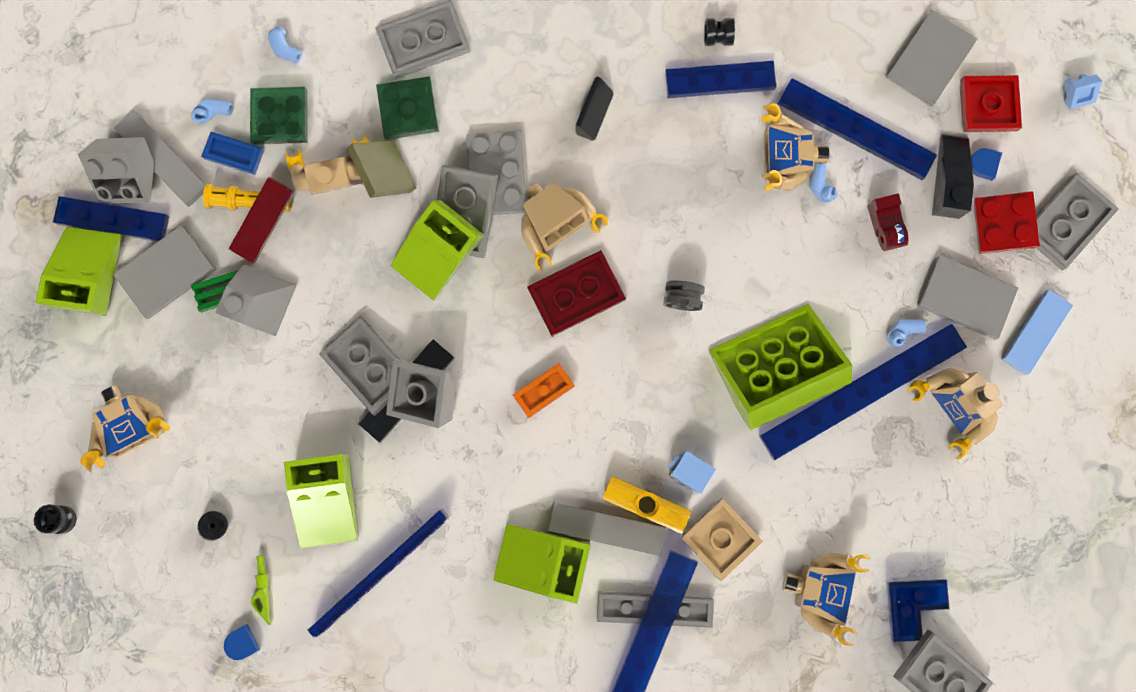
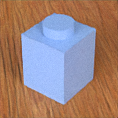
[668,451,716,494]

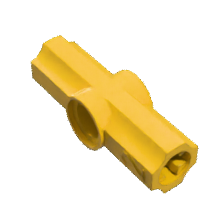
[602,476,691,534]

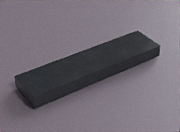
[358,339,455,443]

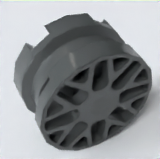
[663,280,705,311]

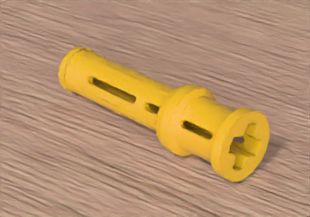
[203,184,292,211]

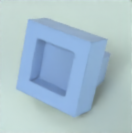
[1063,74,1102,109]

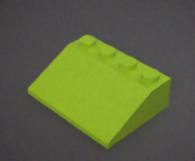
[709,304,852,431]

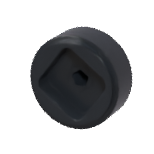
[197,511,228,541]

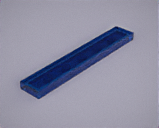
[778,78,937,180]
[307,509,450,638]
[612,550,698,692]

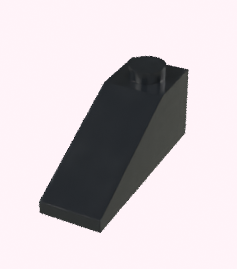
[932,135,974,219]

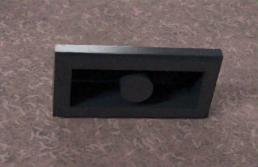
[576,76,613,141]

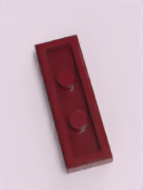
[228,177,295,263]

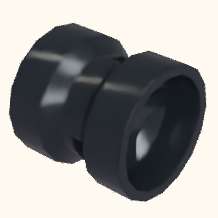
[704,18,735,46]
[34,504,77,534]

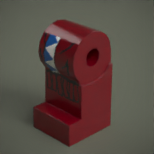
[867,193,909,251]

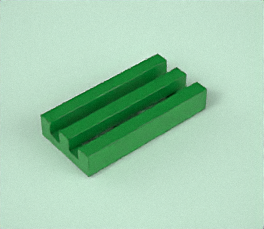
[191,270,239,313]

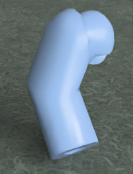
[268,26,302,63]
[191,99,233,124]
[809,163,837,203]
[887,319,926,347]

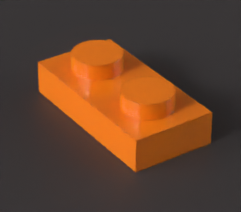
[513,363,575,419]

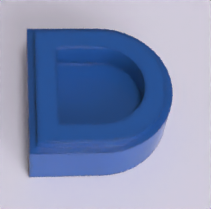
[971,148,1002,181]
[224,624,260,660]

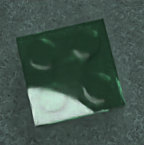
[376,76,439,140]
[250,87,308,145]

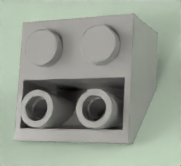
[78,137,154,204]

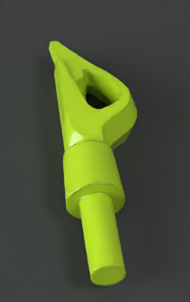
[251,555,271,625]

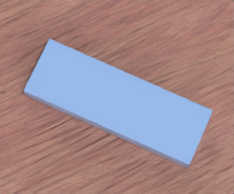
[1001,290,1073,375]

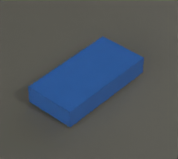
[201,132,264,175]

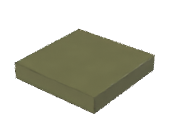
[347,140,416,198]

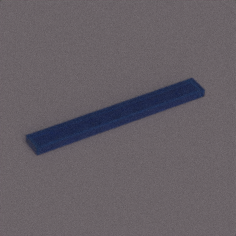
[759,324,967,460]

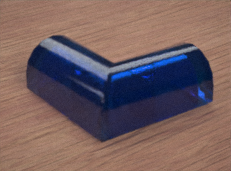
[886,579,950,642]

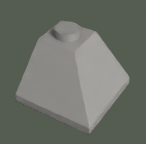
[215,264,297,336]
[386,359,456,428]

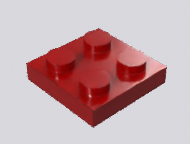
[960,75,1022,132]
[973,191,1040,254]

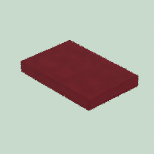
[527,250,626,337]

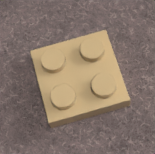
[680,499,763,581]

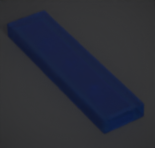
[665,61,777,99]
[52,196,170,242]

